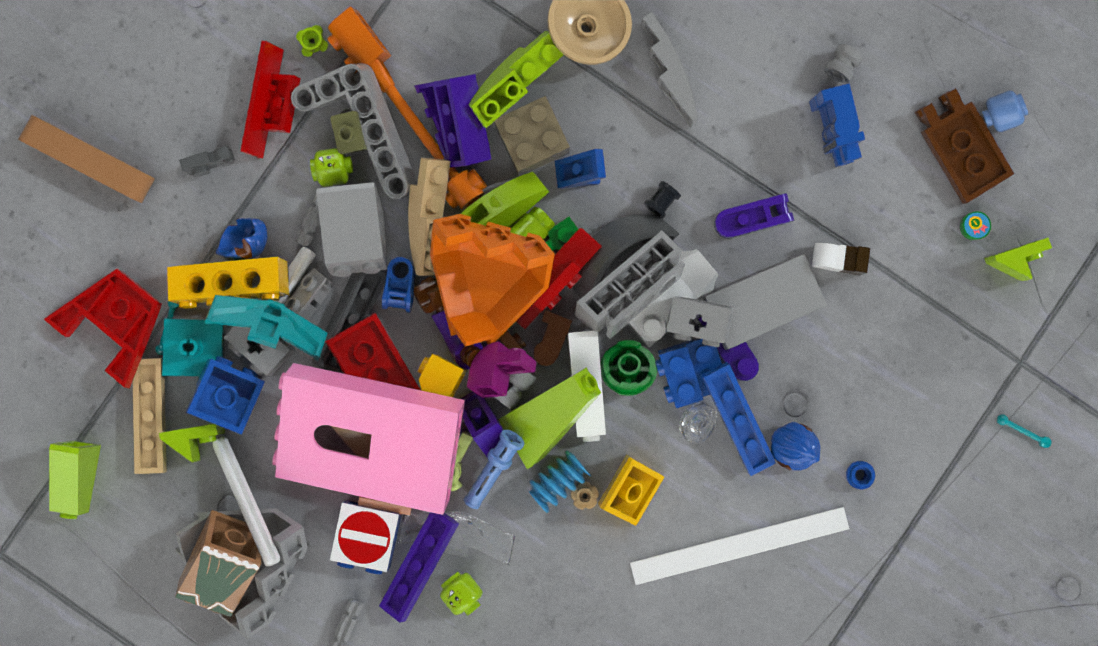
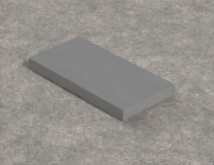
[703,254,827,350]

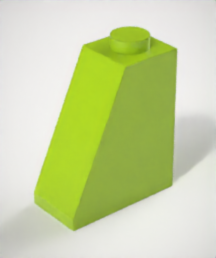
[49,441,101,519]

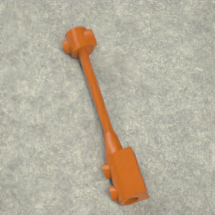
[327,6,487,210]

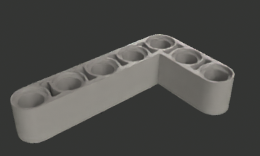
[291,63,417,199]

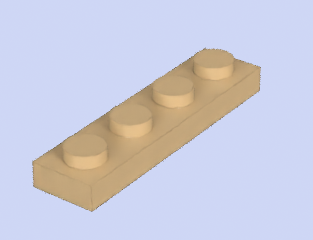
[133,358,167,474]

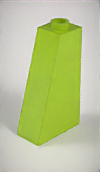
[498,367,601,469]

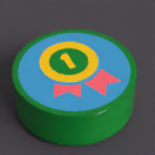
[960,211,991,240]

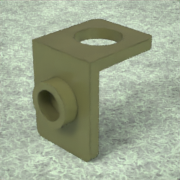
[330,111,367,154]

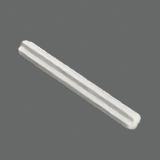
[213,437,280,567]

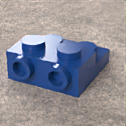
[655,338,722,409]
[186,356,265,435]

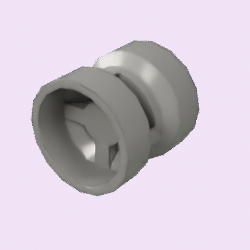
[824,44,863,84]

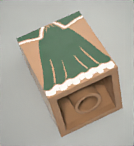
[175,510,262,617]

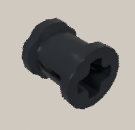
[644,181,681,219]

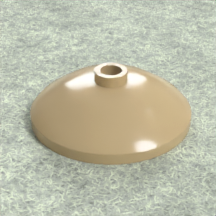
[547,0,632,65]

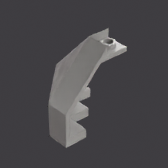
[175,508,308,640]

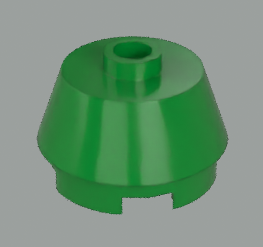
[600,340,657,396]

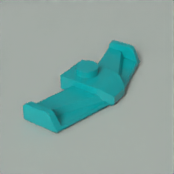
[205,295,328,361]

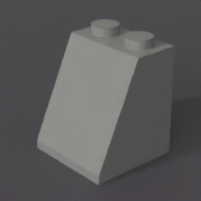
[316,182,388,277]

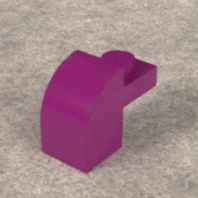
[467,341,537,398]

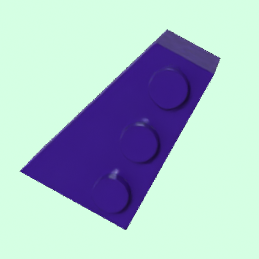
[414,74,492,167]

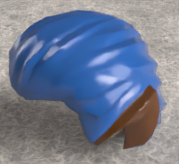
[216,218,267,261]
[771,422,820,471]

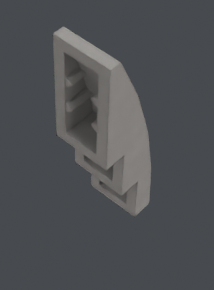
[640,12,698,128]

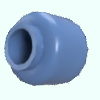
[982,90,1029,132]

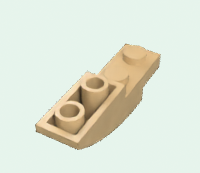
[408,158,451,276]

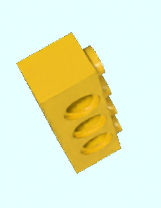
[167,257,289,309]

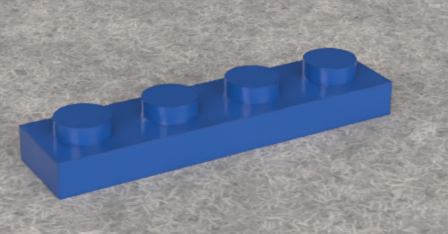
[701,362,776,476]

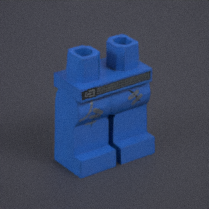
[809,83,865,167]

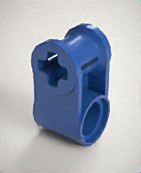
[382,257,416,313]

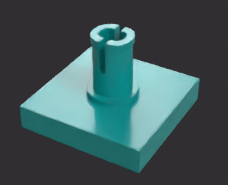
[162,319,224,376]

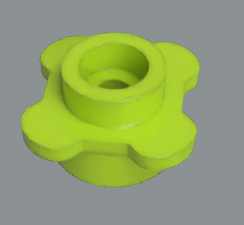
[296,25,328,57]

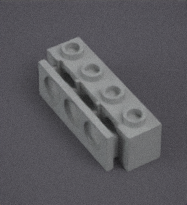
[575,230,685,339]

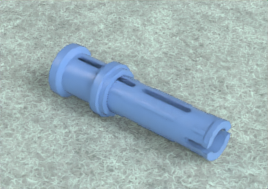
[463,430,525,509]

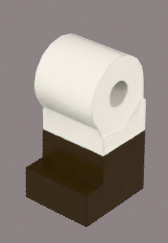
[812,243,871,276]

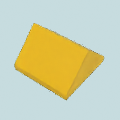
[598,454,664,526]

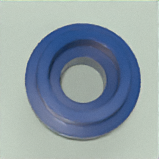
[846,461,875,490]

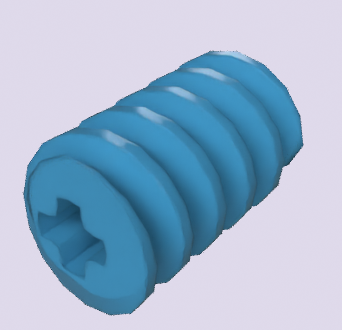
[528,450,591,513]

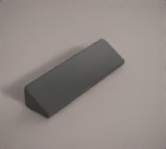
[312,270,387,374]

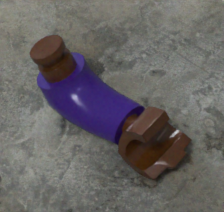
[413,276,483,369]

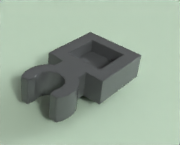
[179,146,235,177]

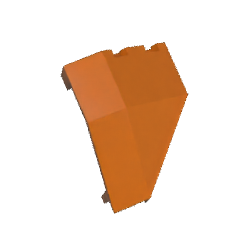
[430,214,555,347]

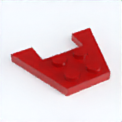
[44,269,162,389]

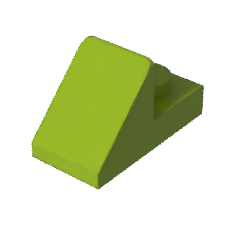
[984,237,1052,281]
[159,424,225,462]

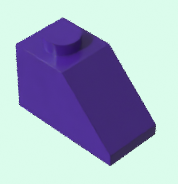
[461,391,504,458]

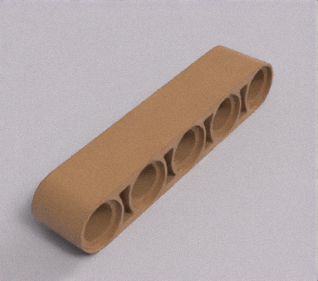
[18,115,155,203]

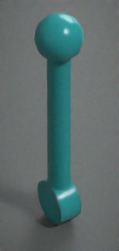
[155,301,179,355]
[997,414,1052,448]

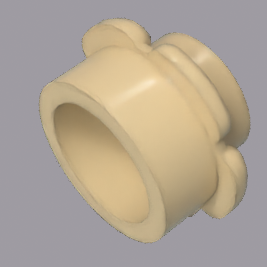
[571,482,599,510]

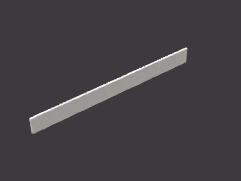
[630,507,849,585]

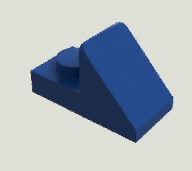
[555,149,606,189]

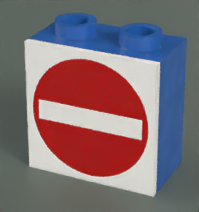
[330,500,402,574]

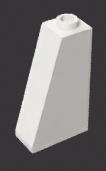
[567,330,606,442]

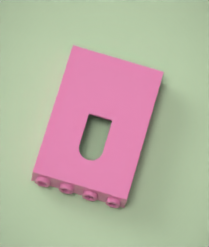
[273,363,465,515]

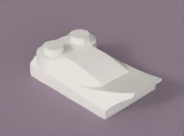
[619,249,718,348]

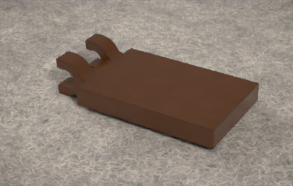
[915,88,1014,204]

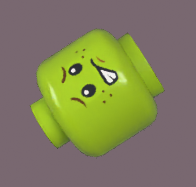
[310,148,354,187]
[440,572,483,616]

